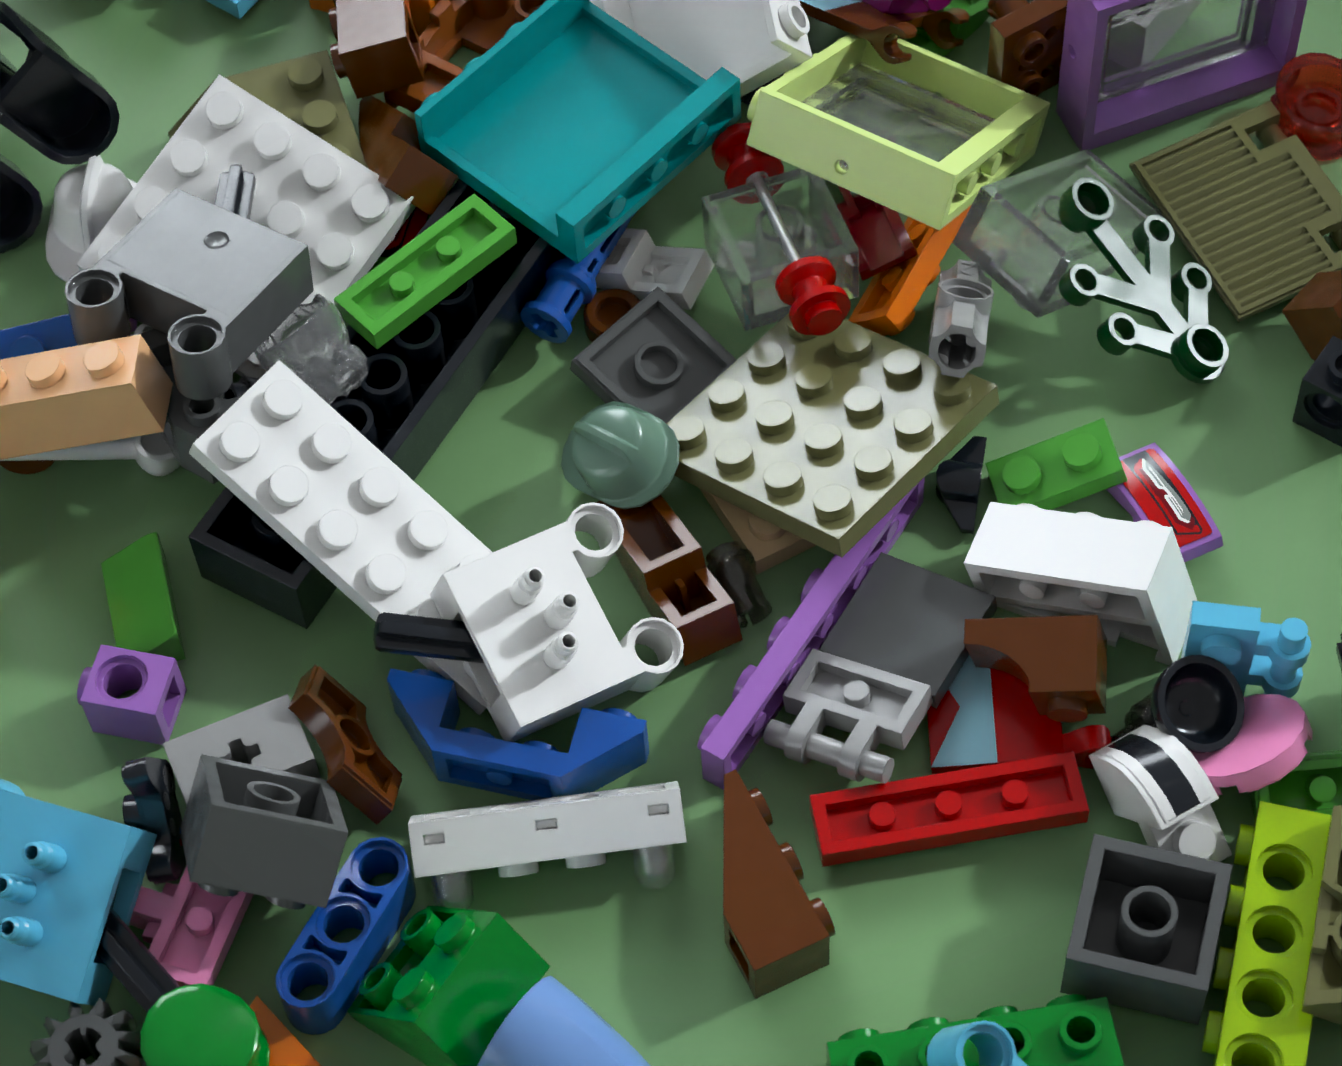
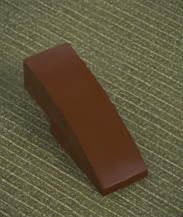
[359,95,458,216]
[595,494,743,666]

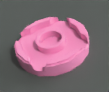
[1190,694,1313,795]

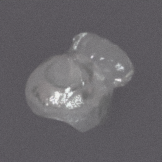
[254,294,369,405]

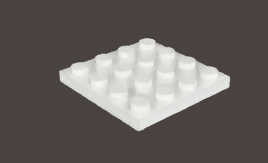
[76,74,416,378]

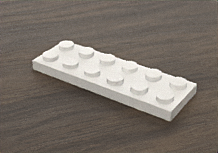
[189,360,493,716]

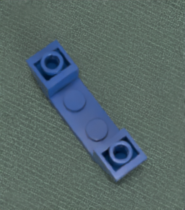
[387,668,650,800]

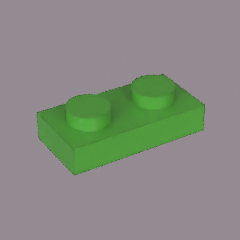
[985,418,1128,510]

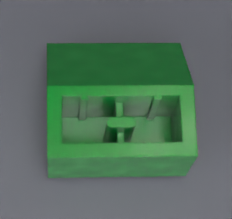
[347,905,551,1066]

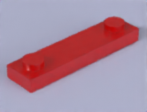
[809,751,1089,867]

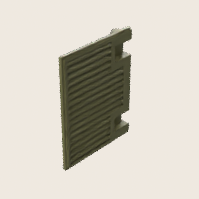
[1129,101,1342,322]

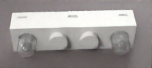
[408,781,687,909]

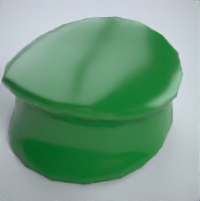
[140,983,270,1066]

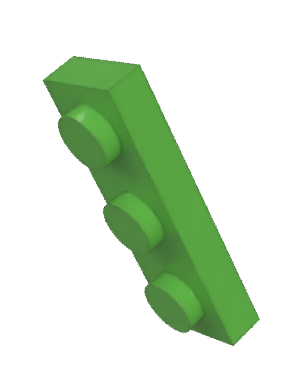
[334,193,517,349]

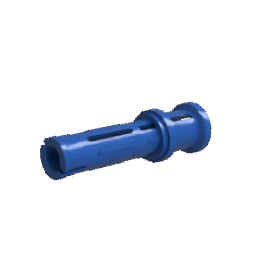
[520,211,637,343]

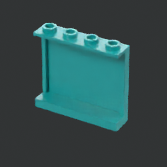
[414,0,741,264]

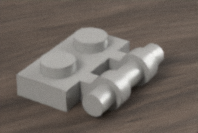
[763,649,933,783]

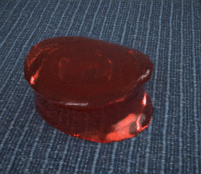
[1270,52,1342,161]

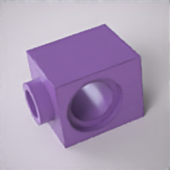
[77,644,187,745]

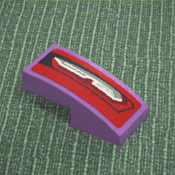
[1106,442,1223,563]

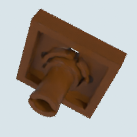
[987,0,1068,97]

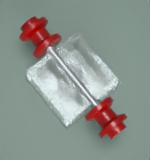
[701,122,859,336]

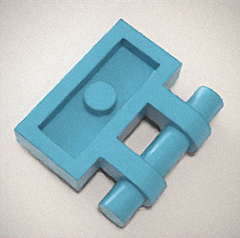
[1181,601,1311,698]

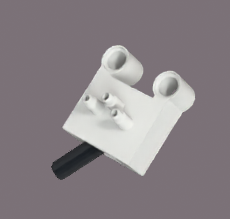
[373,502,684,742]

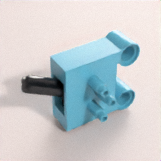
[0,779,180,1013]

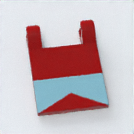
[927,655,1111,774]

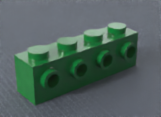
[826,994,1124,1066]

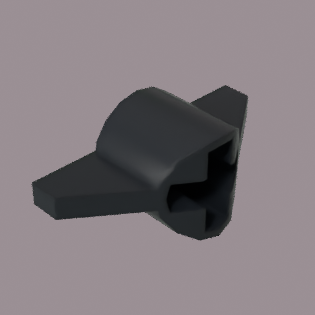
[936,436,987,534]

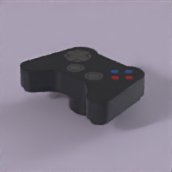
[121,757,187,884]

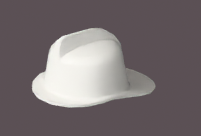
[45,155,137,283]

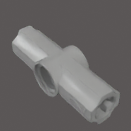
[928,260,994,378]

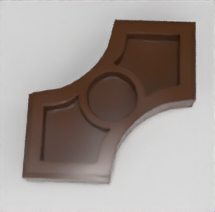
[289,665,402,825]

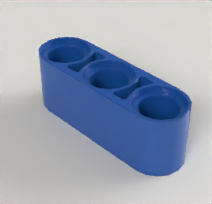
[276,837,416,1035]

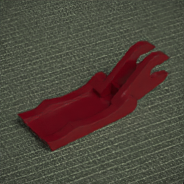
[830,185,918,281]

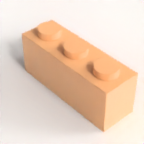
[0,334,173,460]

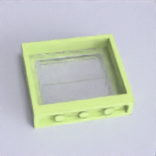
[746,33,1051,230]

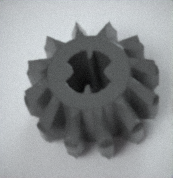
[30,998,147,1066]

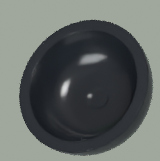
[1151,655,1245,753]

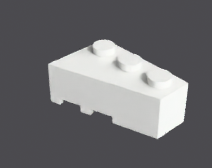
[964,502,1198,665]

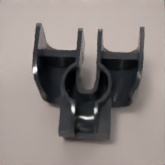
[0,1,120,253]

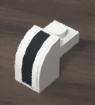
[1088,725,1232,862]

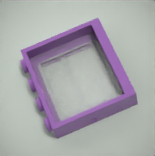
[1056,0,1307,153]

